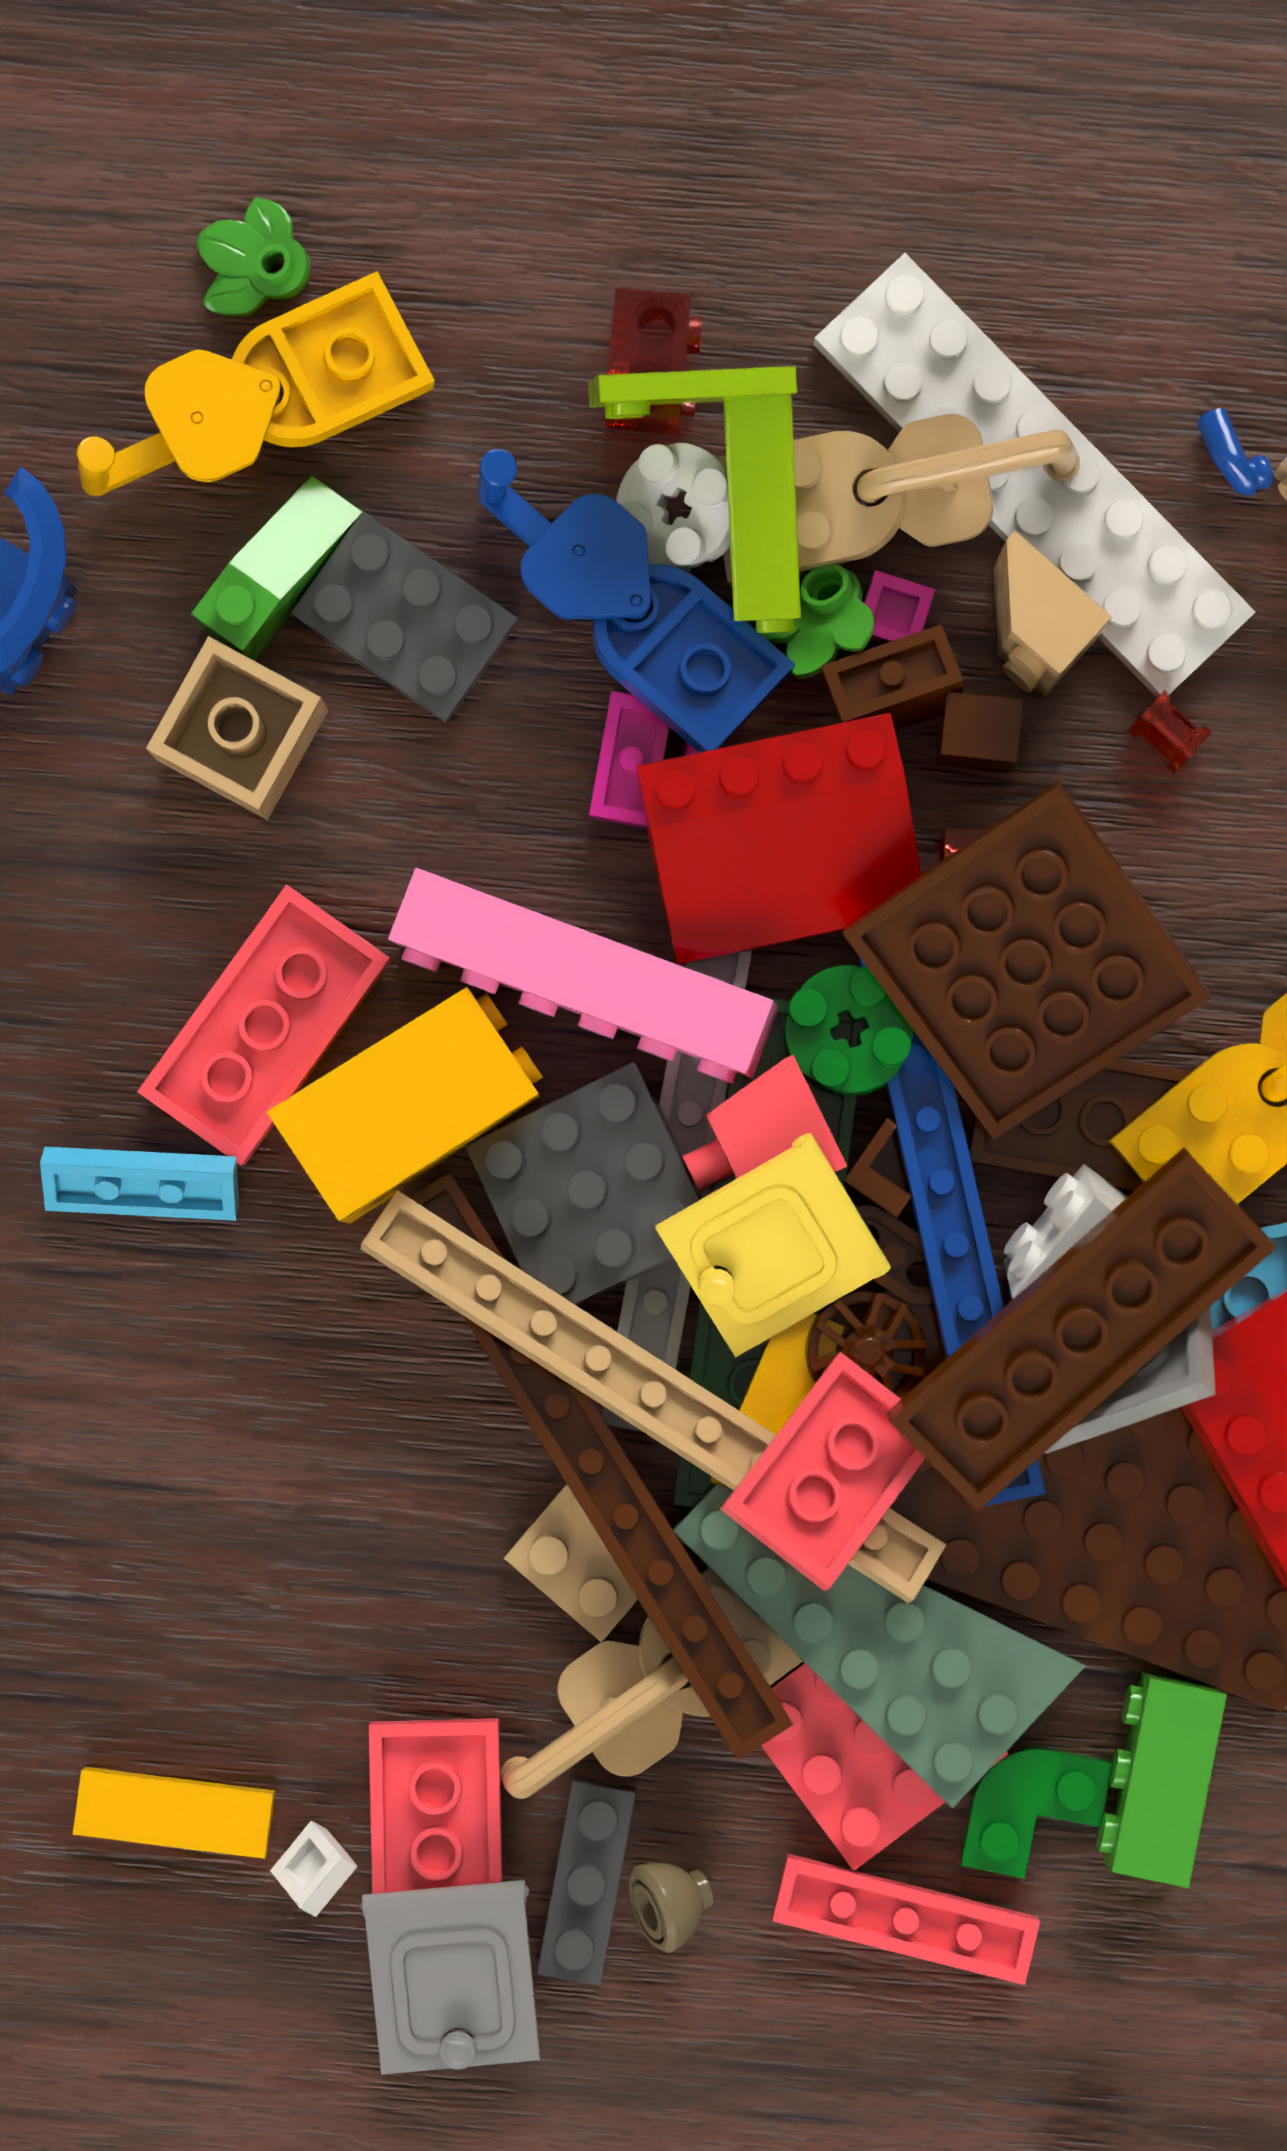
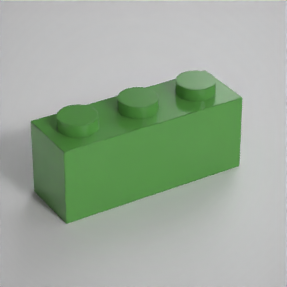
[1096,1671,1227,1888]

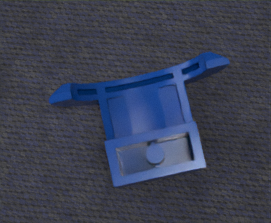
[0,467,77,696]

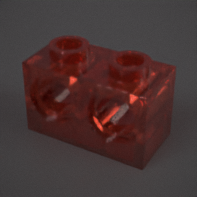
[604,288,703,435]

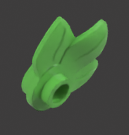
[197,198,310,317]
[755,564,874,679]

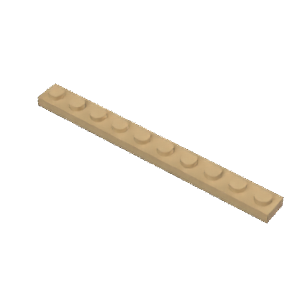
[360,1190,946,1603]

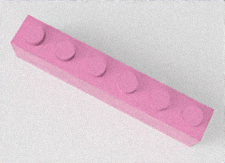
[388,867,780,1084]

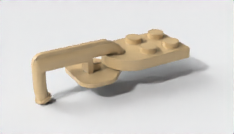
[719,414,1080,585]
[501,1567,803,1799]

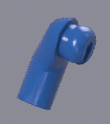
[1197,408,1274,496]

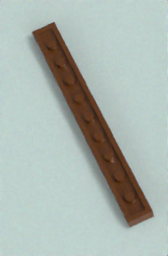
[409,1172,794,1760]

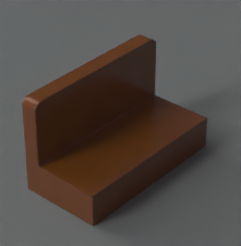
[821,624,964,731]

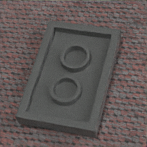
[290,511,519,724]

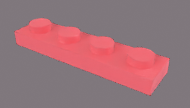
[771,1853,1040,1985]

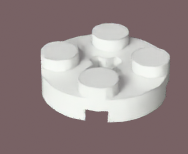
[616,443,730,572]

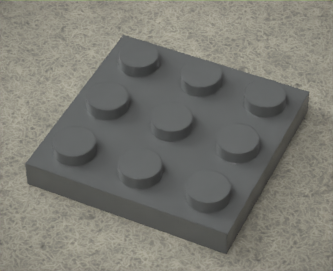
[465,1061,703,1306]

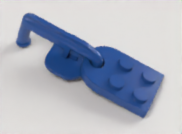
[478,448,795,753]

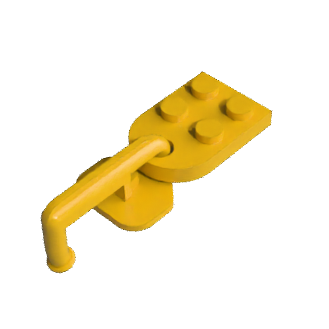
[77,271,435,497]
[1108,993,1287,1204]

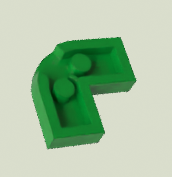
[959,1746,1113,1879]

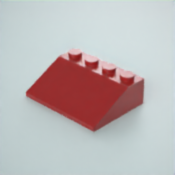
[636,712,921,965]
[1181,1288,1287,1590]

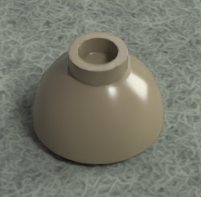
[628,1862,713,1953]

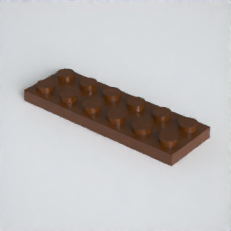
[887,1147,1277,1511]

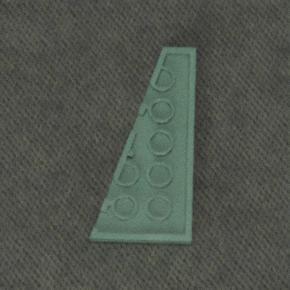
[672,1484,1086,1808]

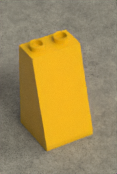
[267,987,543,1224]

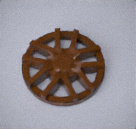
[805,1290,928,1399]

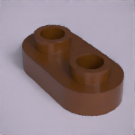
[856,1205,934,1306]

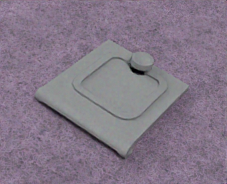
[360,1879,540,2075]

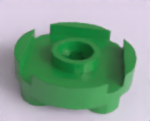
[785,965,914,1096]

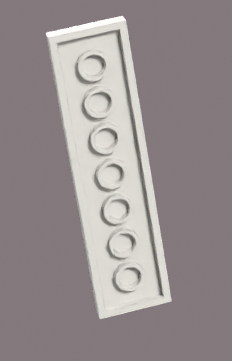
[813,253,1255,703]

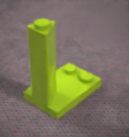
[588,366,801,633]

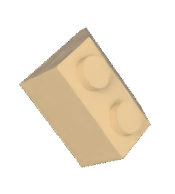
[993,530,1112,697]

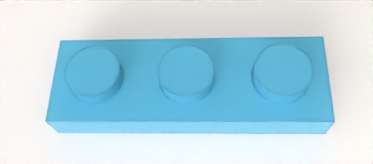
[40,1147,239,1221]

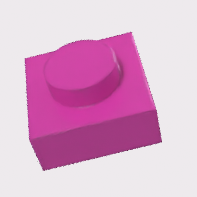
[865,570,936,644]

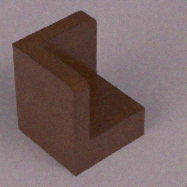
[936,692,1024,772]
[843,1117,912,1218]

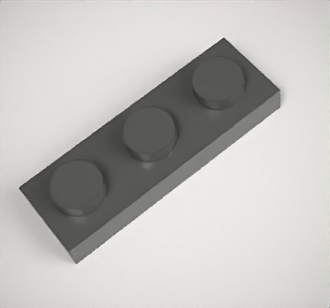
[537,1778,636,1986]

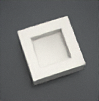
[270,1820,358,1917]

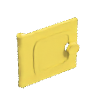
[655,1133,891,1357]

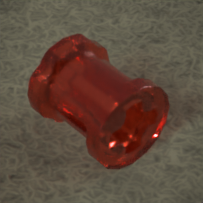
[1126,690,1212,774]

